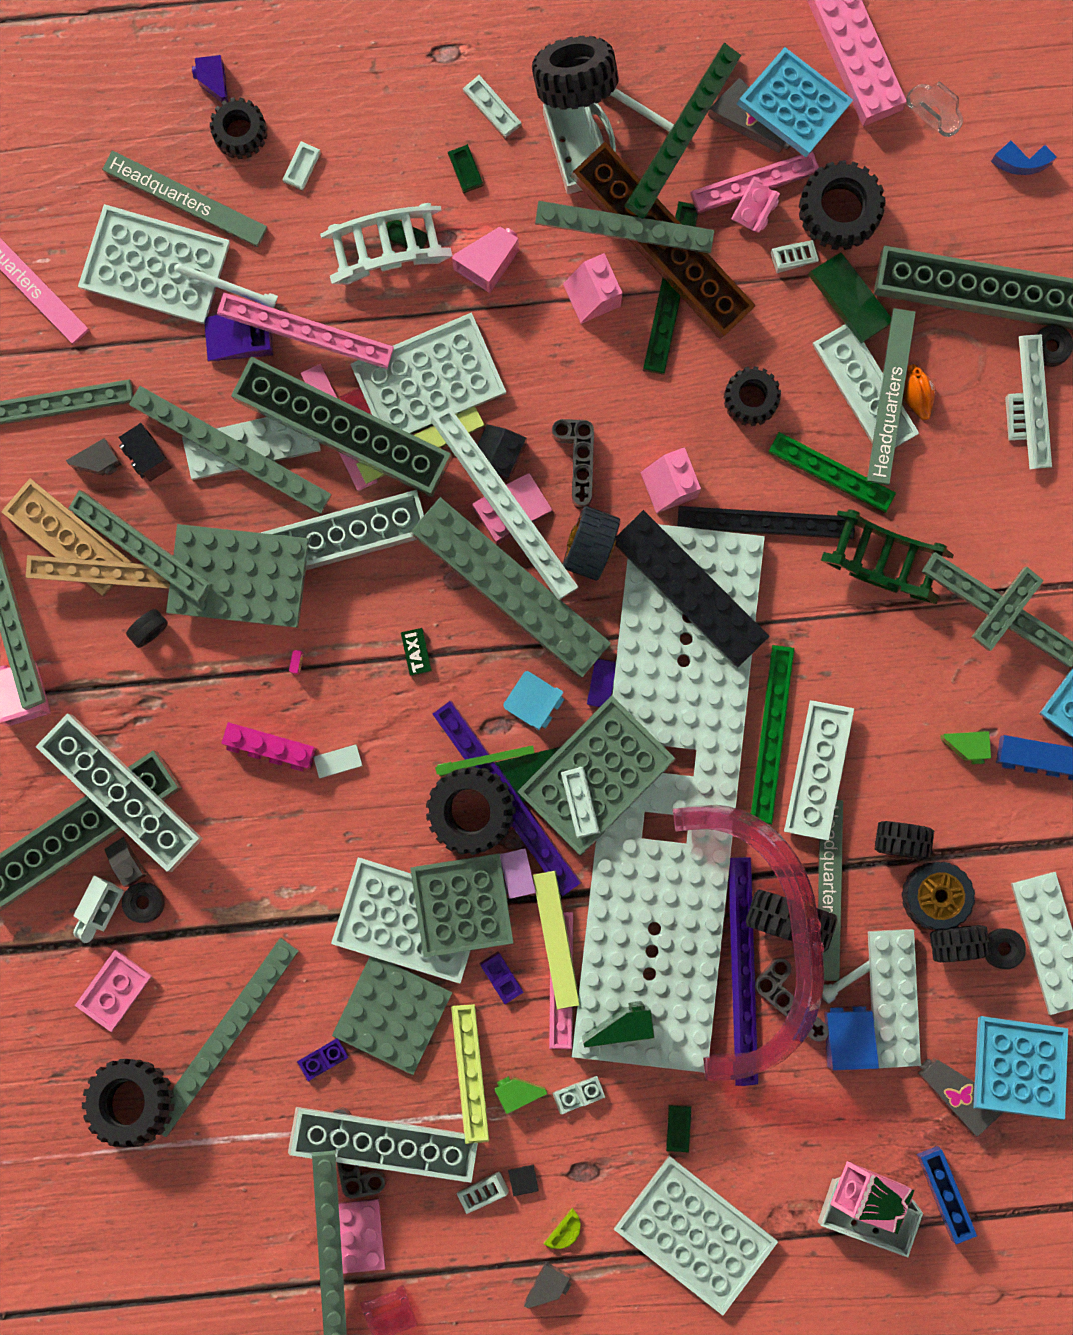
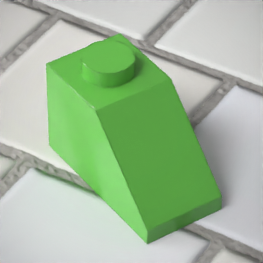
[940,731,991,764]
[494,1076,547,1114]

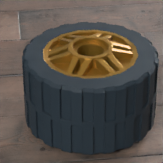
[562,506,620,581]
[901,862,975,930]

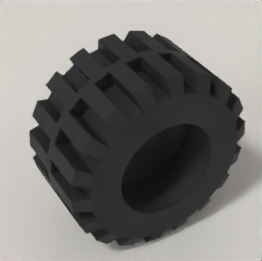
[210,98,267,159]
[724,366,781,426]
[874,821,934,859]
[930,925,991,963]

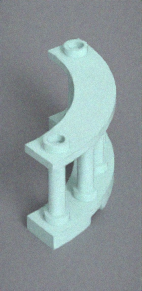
[320,203,453,285]

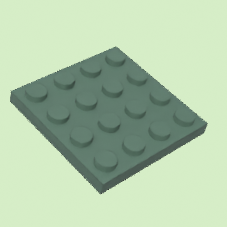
[410,853,513,957]
[332,956,452,1075]

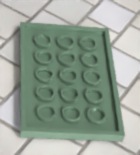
[166,524,310,628]
[518,696,676,855]

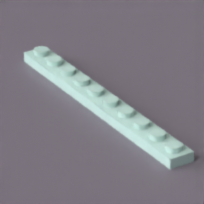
[431,407,578,601]

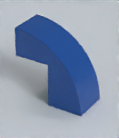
[991,140,1057,175]

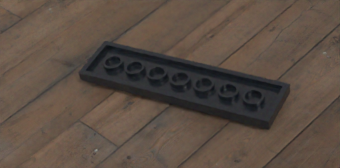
[615,510,770,668]

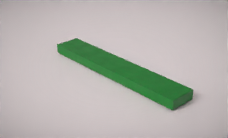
[768,432,896,513]

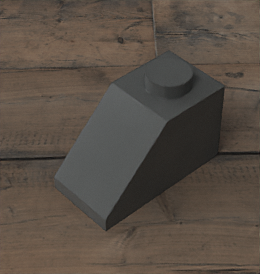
[66,438,122,476]
[104,837,148,887]
[524,1261,572,1308]

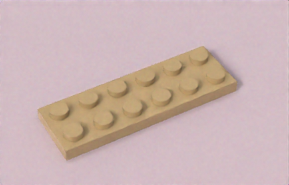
[1,478,132,596]

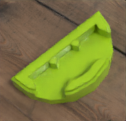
[543,1208,581,1249]

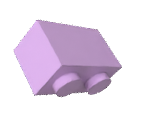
[500,848,536,899]

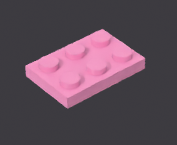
[75,950,152,1032]
[339,1199,386,1274]

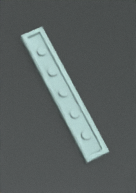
[1019,334,1052,469]

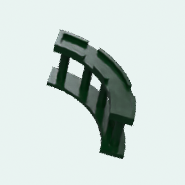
[821,509,954,604]

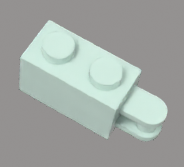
[73,876,124,943]

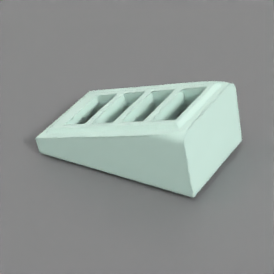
[770,240,819,273]
[1005,393,1027,441]
[457,1172,509,1214]

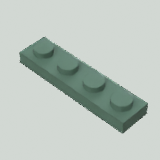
[971,567,1044,651]

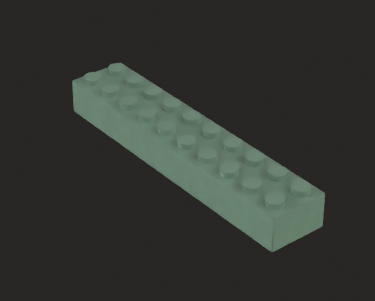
[874,246,1073,330]
[231,357,452,497]
[410,497,611,677]
[0,750,182,911]

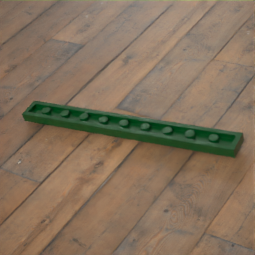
[625,43,742,219]

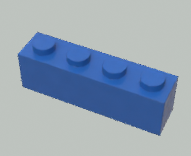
[996,735,1073,781]
[916,1146,977,1244]

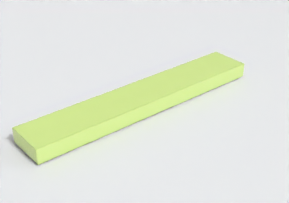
[356,406,484,484]
[533,871,580,1009]
[451,1004,489,1144]

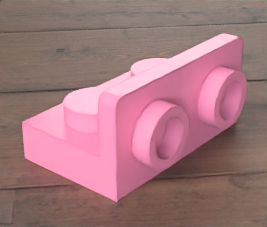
[731,180,780,233]

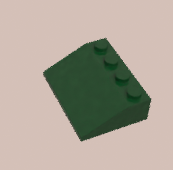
[582,1001,654,1048]

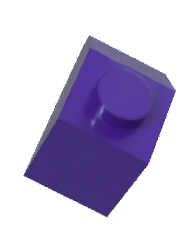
[192,55,228,103]

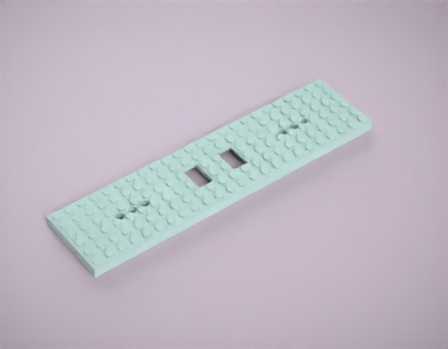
[572,524,765,1073]

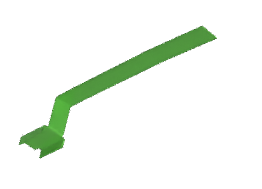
[435,745,535,776]

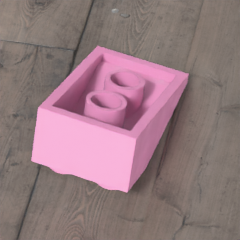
[472,473,552,545]

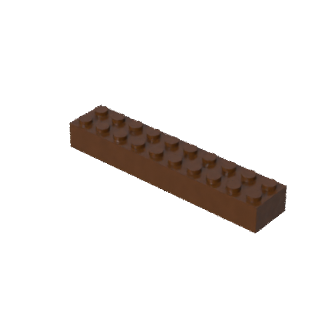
[570,141,756,339]

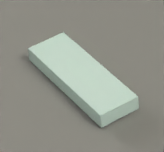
[463,75,522,139]
[561,767,600,839]

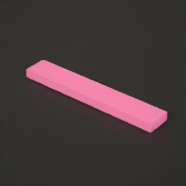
[690,151,819,214]
[301,364,377,491]
[549,912,573,1049]

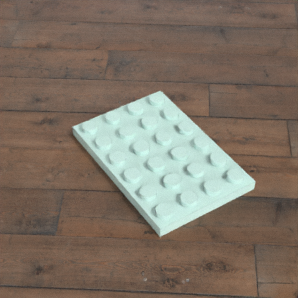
[78,204,230,325]
[350,312,506,434]
[331,857,471,984]
[614,1156,778,1315]

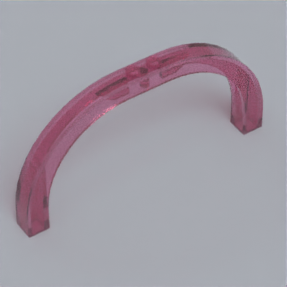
[673,805,824,1081]

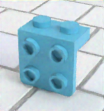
[503,671,565,731]

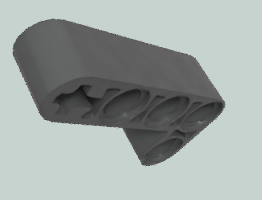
[552,419,594,509]
[755,958,828,1042]
[333,1107,386,1198]

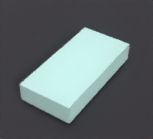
[283,141,321,191]
[313,745,363,778]

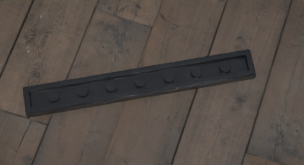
[677,506,855,540]

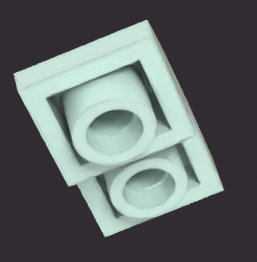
[552,1076,605,1114]

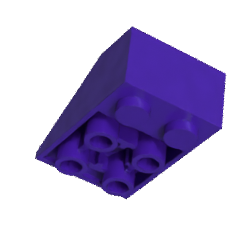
[205,315,273,362]

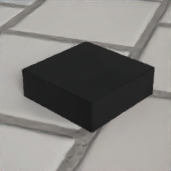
[508,1164,539,1197]

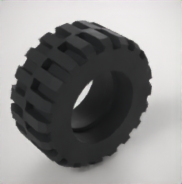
[532,35,619,110]
[799,160,886,250]
[426,767,516,855]
[746,889,838,952]
[82,1059,175,1147]

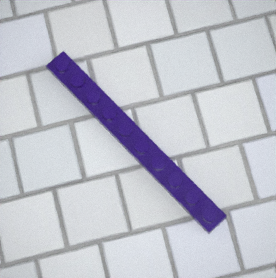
[432,701,582,896]
[729,857,758,1086]

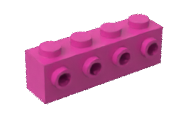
[221,722,316,772]

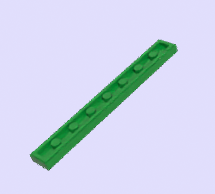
[749,645,795,825]

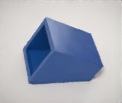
[824,1006,879,1070]

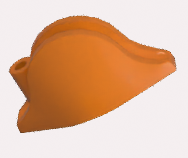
[903,364,935,421]

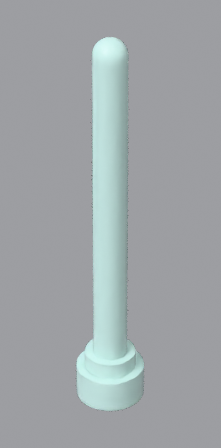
[609,88,674,132]
[175,264,278,308]
[818,961,870,1004]

